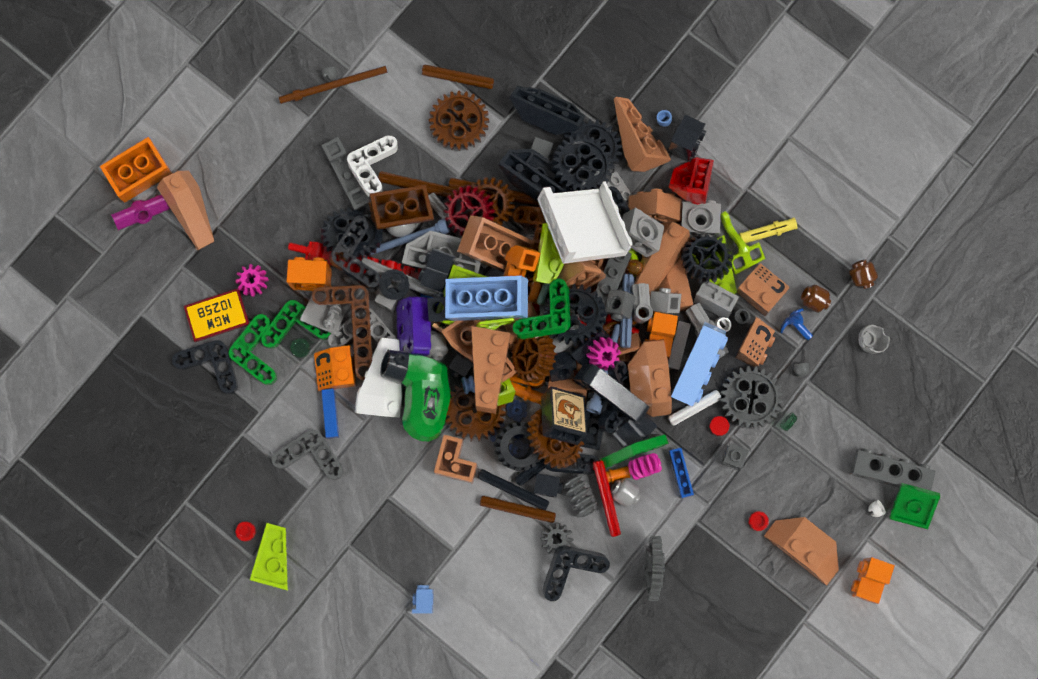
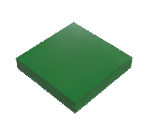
[889,483,941,529]

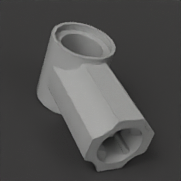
[631,283,653,324]

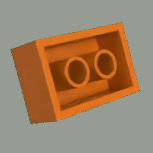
[100,137,173,203]

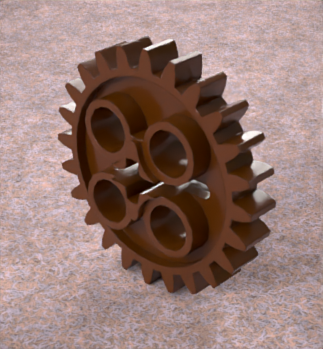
[429,90,490,151]
[446,382,506,442]
[526,409,584,469]

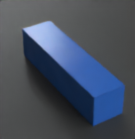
[322,389,339,439]
[669,448,694,499]

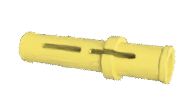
[739,218,798,243]

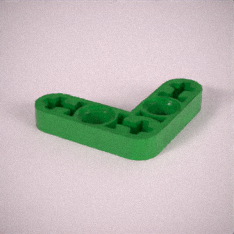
[513,279,570,339]
[261,300,331,349]
[229,314,277,385]
[600,434,669,469]

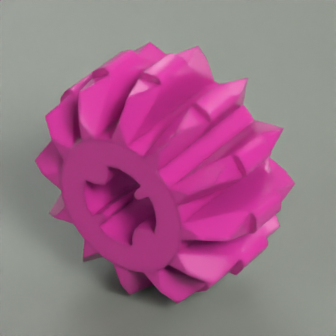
[235,264,269,297]
[586,337,621,371]
[628,453,662,480]

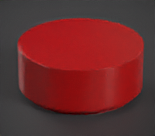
[709,416,729,436]
[748,511,769,531]
[235,522,256,541]

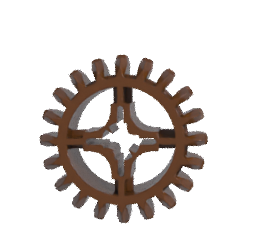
[467,177,515,226]
[510,330,557,383]

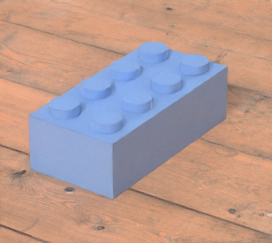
[445,276,528,321]
[671,322,728,406]

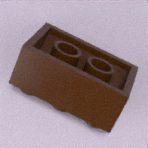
[369,185,434,229]

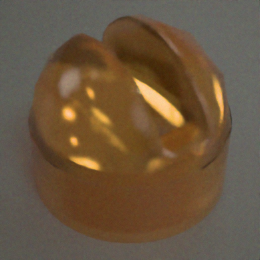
[627,259,644,276]

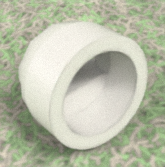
[715,317,731,332]
[868,500,886,517]

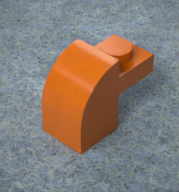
[503,245,541,277]

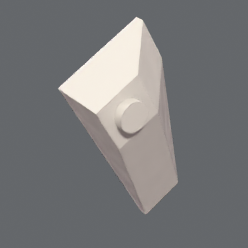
[355,338,402,418]

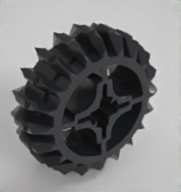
[681,232,733,284]

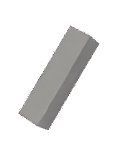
[668,321,691,372]

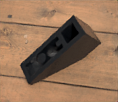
[581,390,609,450]

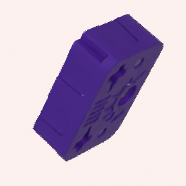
[396,297,431,356]

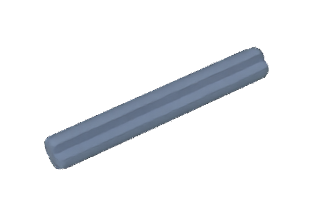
[620,274,634,348]

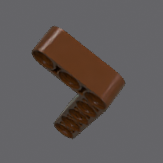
[513,206,547,304]
[312,285,372,380]

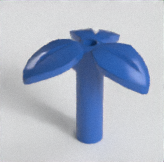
[780,308,813,340]

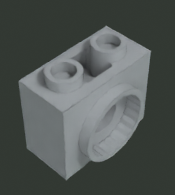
[680,200,721,238]
[622,207,664,257]

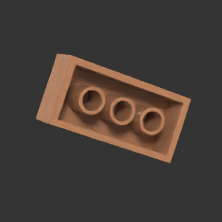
[457,215,533,272]

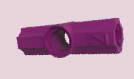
[111,195,171,230]

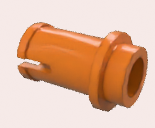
[606,466,630,484]

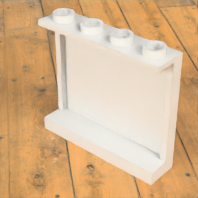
[537,181,632,264]

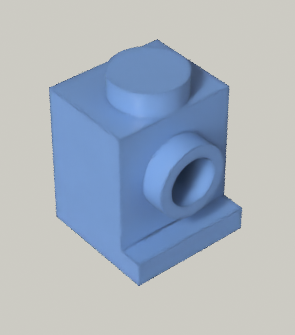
[412,585,434,613]

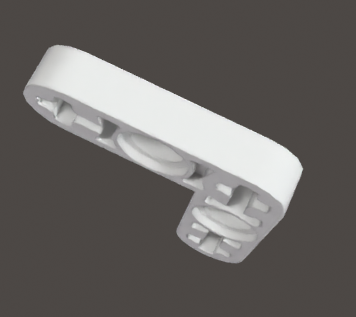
[347,136,398,197]

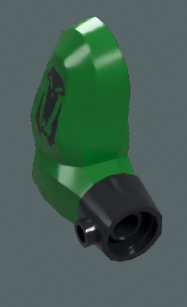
[380,349,451,442]

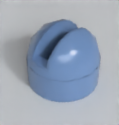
[657,110,672,127]

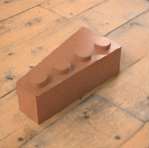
[472,326,510,414]

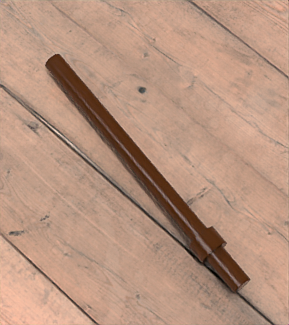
[279,66,388,104]

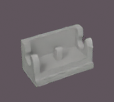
[693,280,739,318]

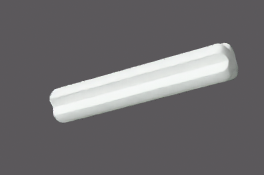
[668,390,721,426]

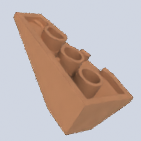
[614,97,671,172]
[157,171,214,250]
[654,256,693,314]
[441,320,518,383]

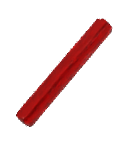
[593,460,621,537]

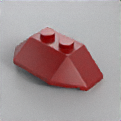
[669,157,714,205]

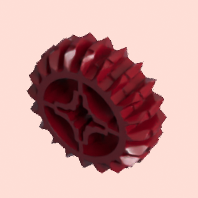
[443,185,495,236]

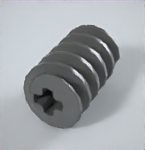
[563,473,599,518]

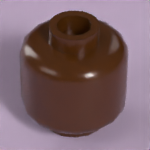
[849,259,878,289]
[801,284,831,313]

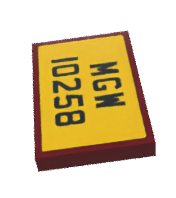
[184,288,250,343]

